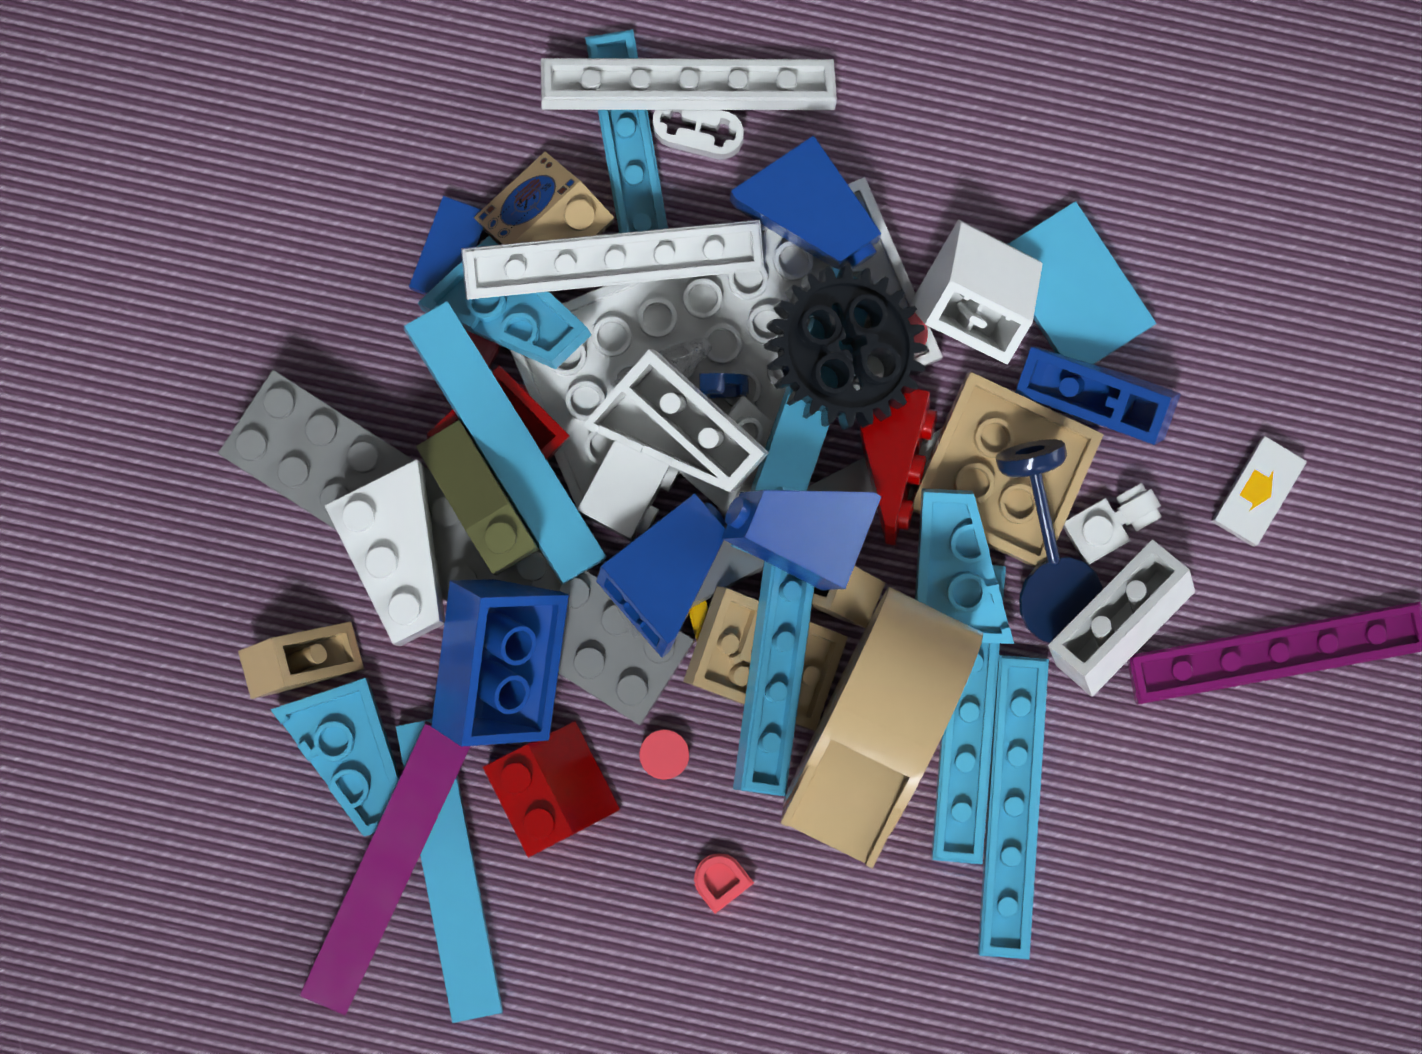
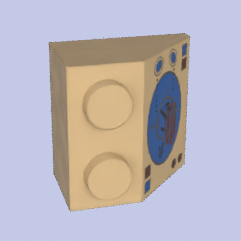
[474,151,614,245]

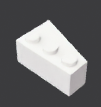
[580,349,769,492]
[324,460,445,646]

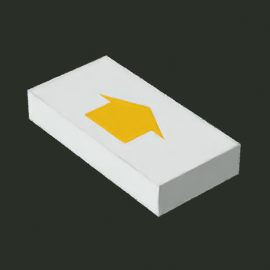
[1211,436,1307,547]

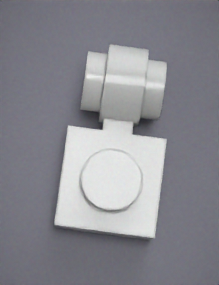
[1063,483,1162,565]

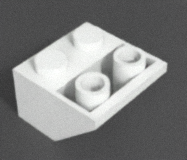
[909,219,1043,365]

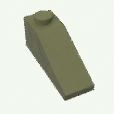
[416,420,539,576]

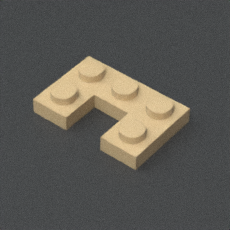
[683,586,848,731]

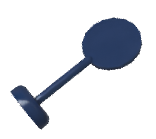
[995,439,1103,643]

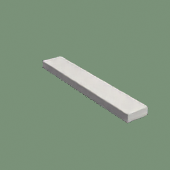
[541,58,837,110]
[461,220,764,300]

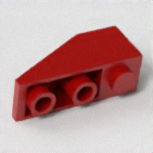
[860,389,938,545]

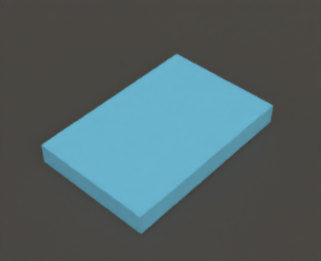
[1008,201,1157,364]

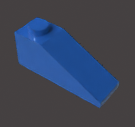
[1015,347,1181,445]

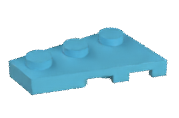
[417,236,591,369]
[915,488,1014,644]
[270,678,400,837]

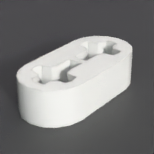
[653,110,744,160]

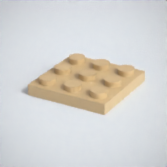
[911,372,1104,567]

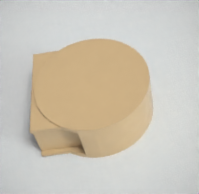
[781,587,983,869]

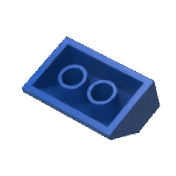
[431,579,569,747]

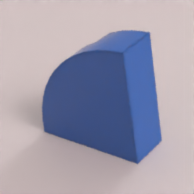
[699,373,749,399]

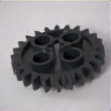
[764,265,927,430]

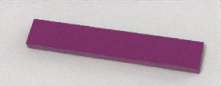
[1127,601,1422,705]
[299,721,470,1016]

